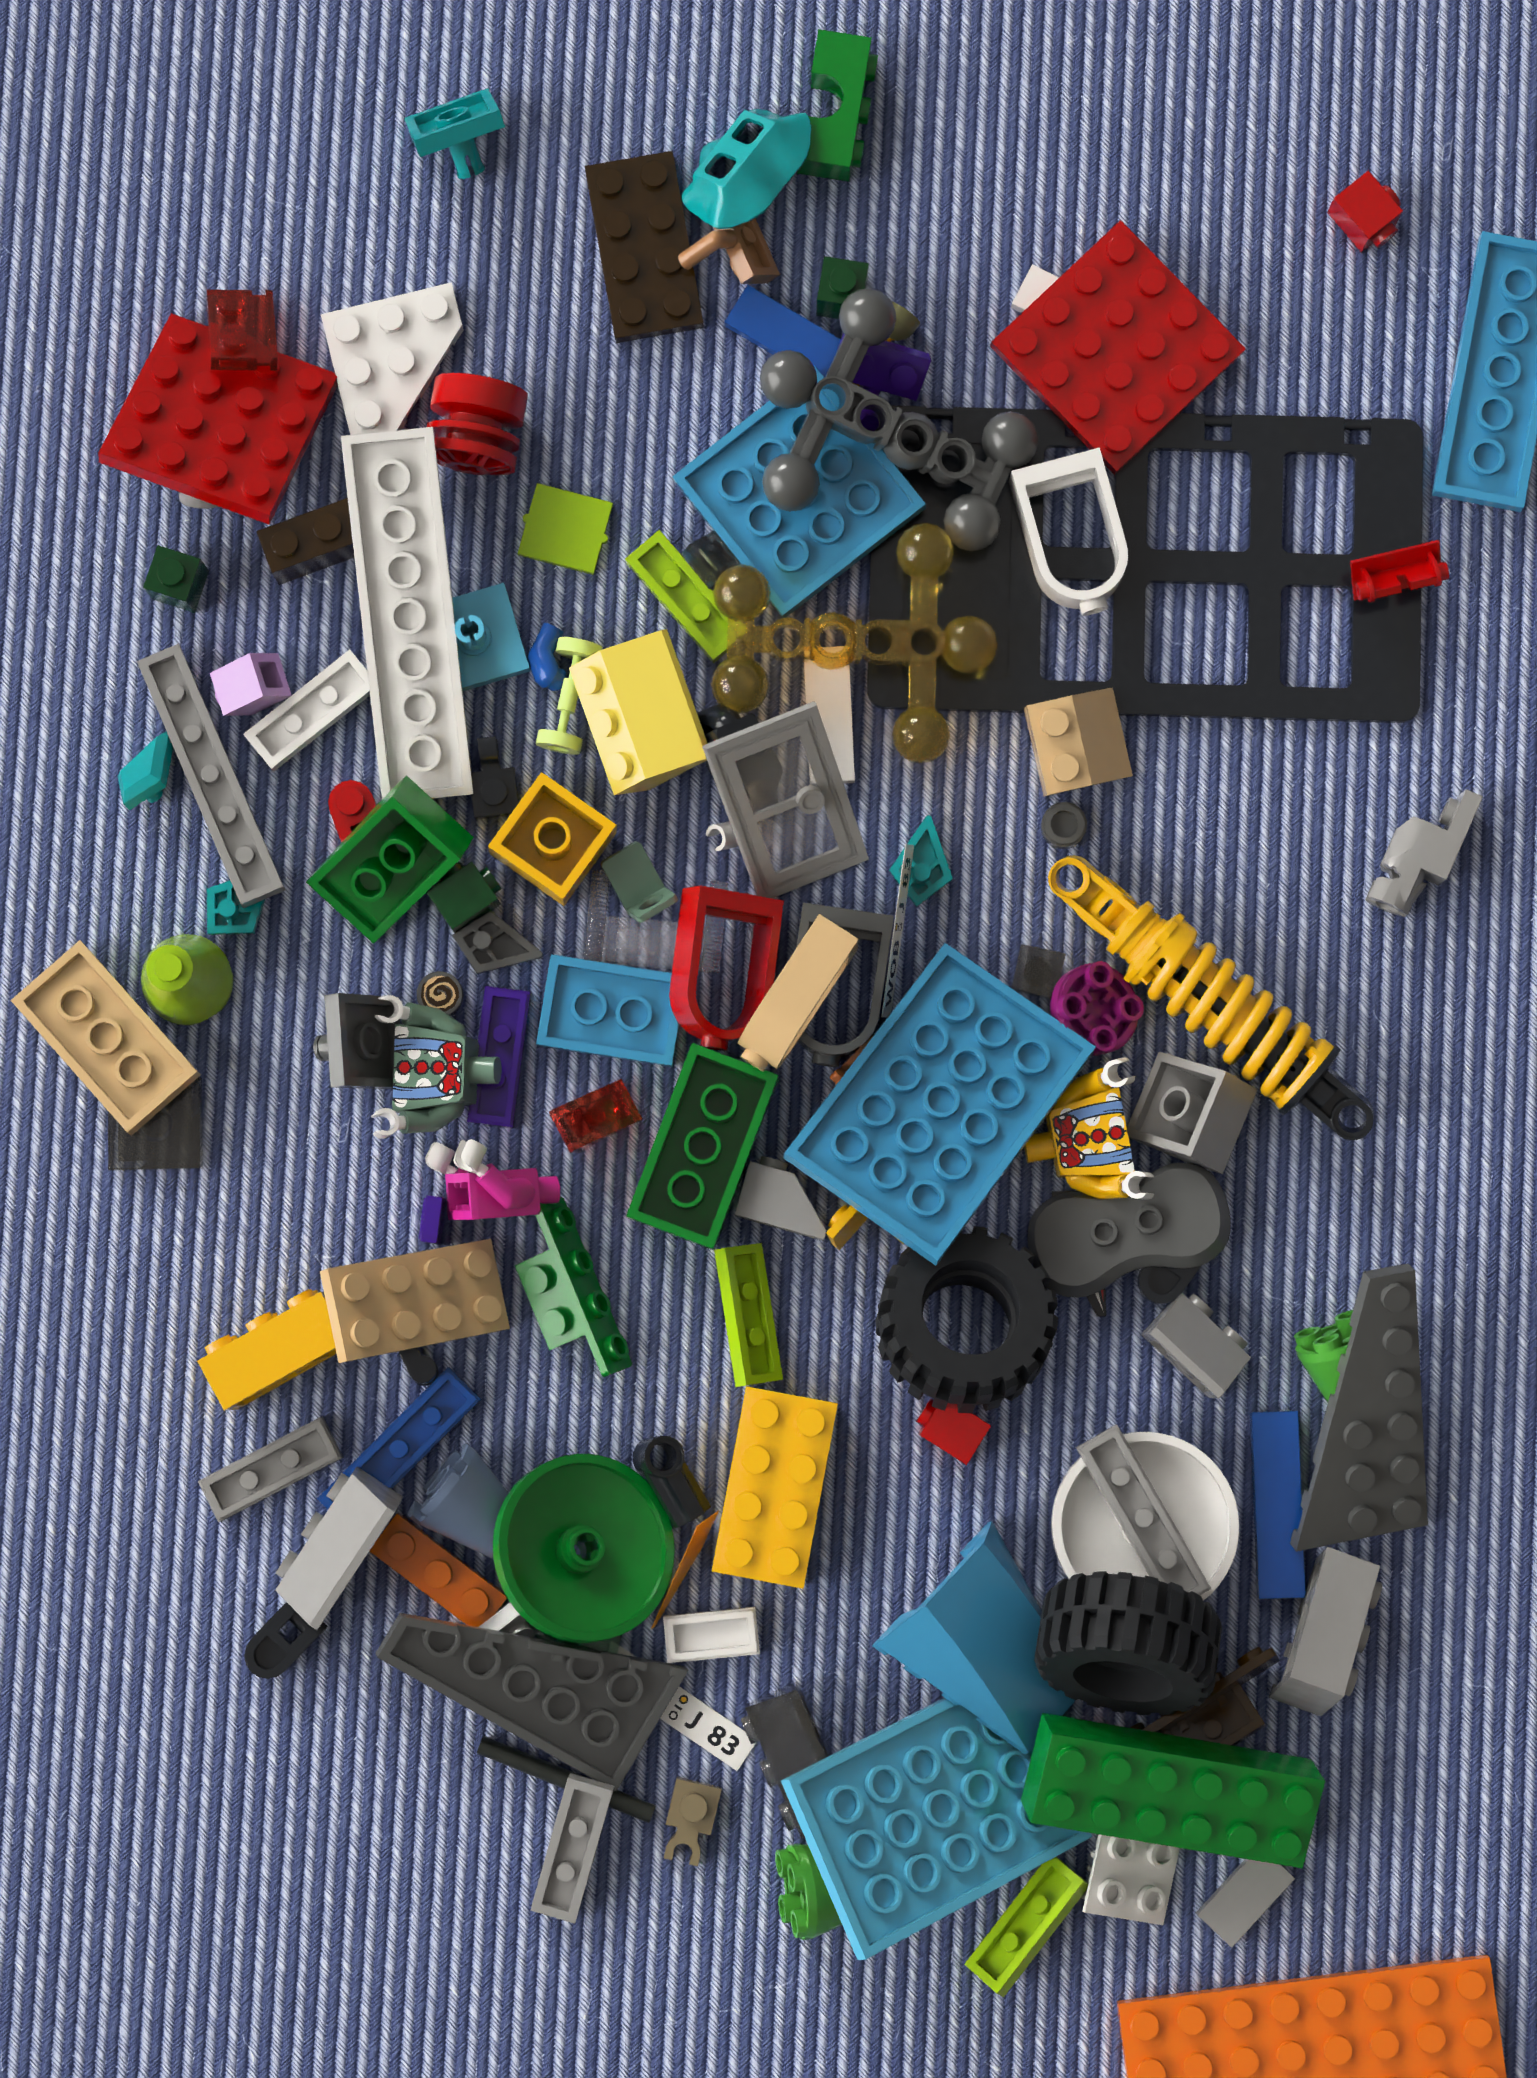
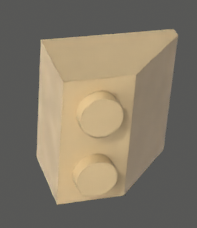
[1024,687,1133,797]

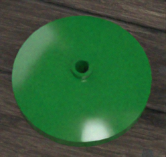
[493,1454,675,1643]

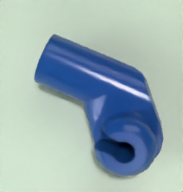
[527,622,567,691]

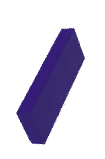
[467,986,532,1128]

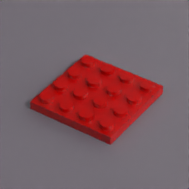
[990,220,1246,475]
[98,313,338,525]

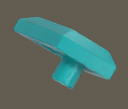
[118,731,173,810]
[889,815,953,907]
[207,880,265,935]

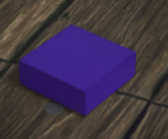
[418,1195,447,1245]

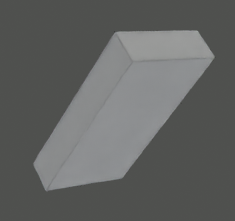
[1196,1859,1295,1948]

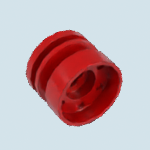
[427,373,528,476]

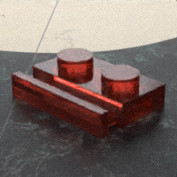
[206,289,278,371]

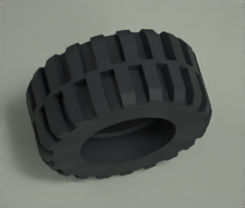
[875,1226,1058,1413]
[1034,1571,1222,1715]

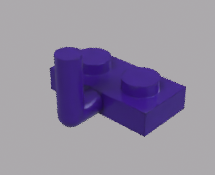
[837,333,932,431]

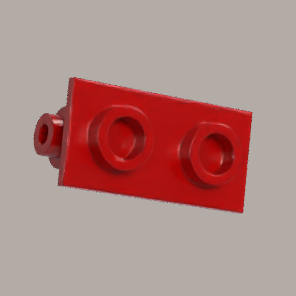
[1350,540,1449,603]

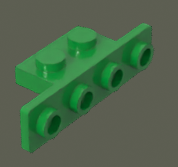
[514,1197,632,1377]

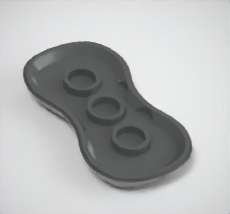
[1027,1163,1231,1298]

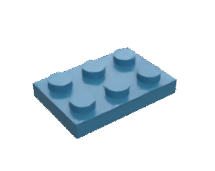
[536,954,679,1067]

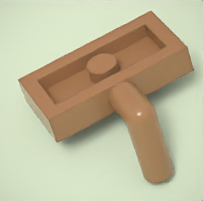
[678,218,780,284]

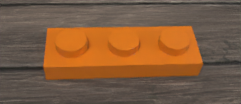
[370,1513,507,1627]

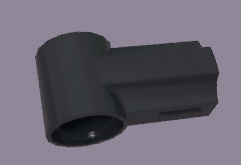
[633,1436,711,1528]

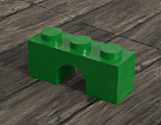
[797,29,879,182]

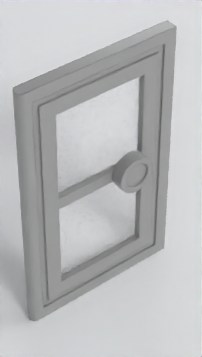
[702,701,869,898]

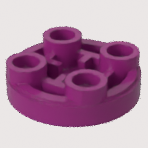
[1050,961,1144,1056]

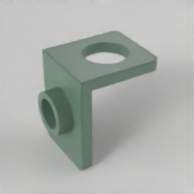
[600,841,678,923]

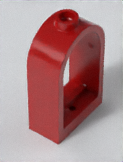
[669,885,784,1051]

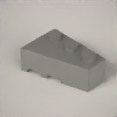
[1269,1547,1382,1716]

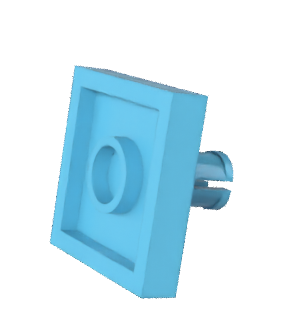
[452,583,531,691]

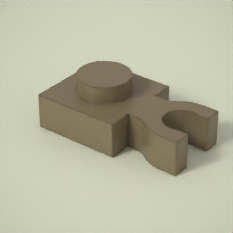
[663,1777,722,1866]

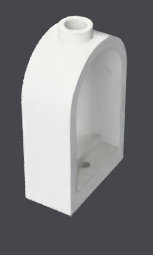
[1009,448,1128,616]

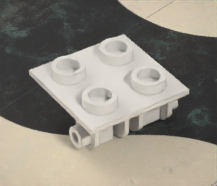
[1081,1834,1180,1925]

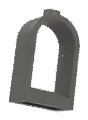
[796,902,894,1067]

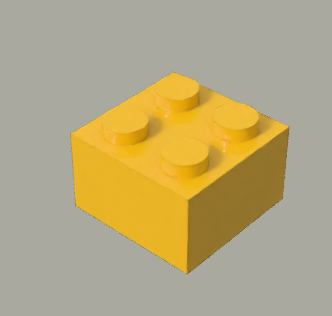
[488,772,617,906]

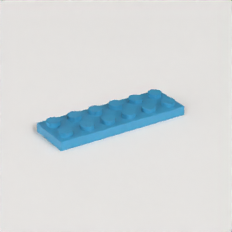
[1432,231,1537,512]

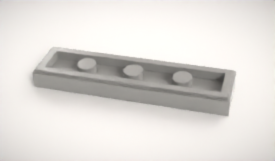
[1075,1424,1211,1595]

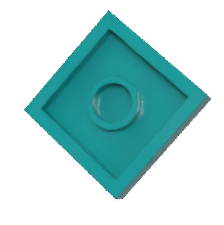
[404,88,505,179]

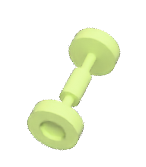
[536,637,603,755]

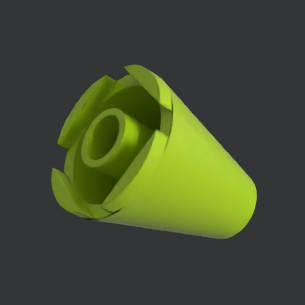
[141,934,233,1025]

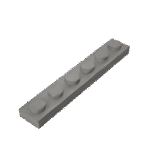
[137,643,285,908]

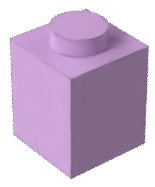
[210,653,292,716]

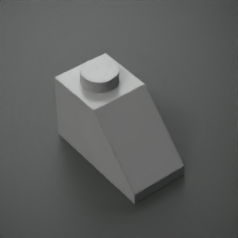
[735,1156,826,1241]

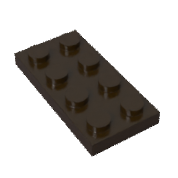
[584,151,704,343]

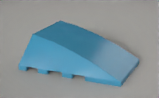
[872,1521,1076,1754]

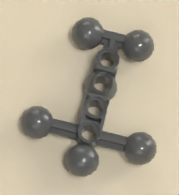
[760,288,1039,551]

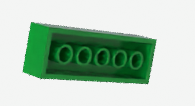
[1021,1713,1325,1868]

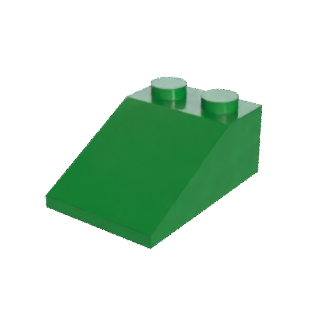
[306,775,474,944]

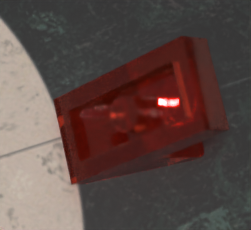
[549,1079,642,1153]

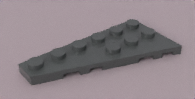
[1290,1263,1428,1552]
[375,1613,689,1791]

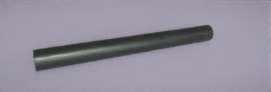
[477,1736,656,1823]

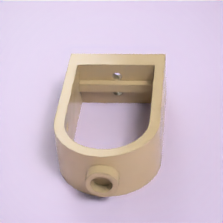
[738,914,859,1072]

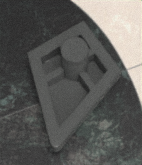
[452,911,543,974]

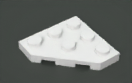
[321,282,464,435]

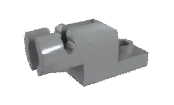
[1365,789,1483,917]

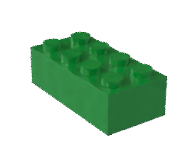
[626,1043,779,1251]

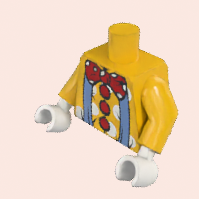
[1024,1057,1154,1200]

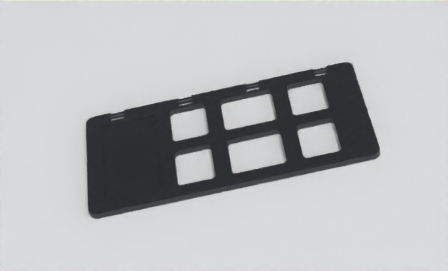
[867,405,1423,723]

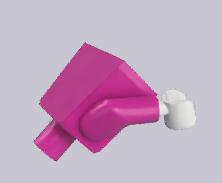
[425,1139,560,1220]

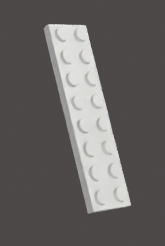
[341,427,473,799]

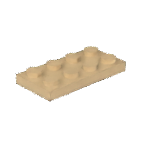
[10,940,201,1136]
[320,1239,510,1363]

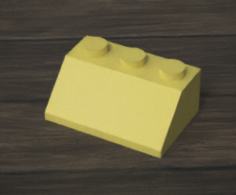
[569,629,708,795]

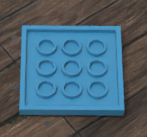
[672,365,926,619]

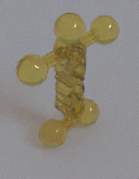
[711,523,998,764]

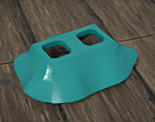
[681,109,811,229]

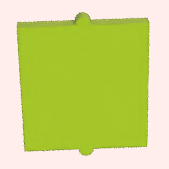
[517,483,613,575]

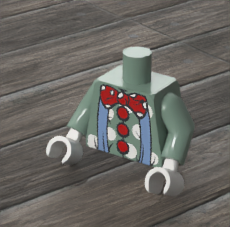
[371,995,502,1139]

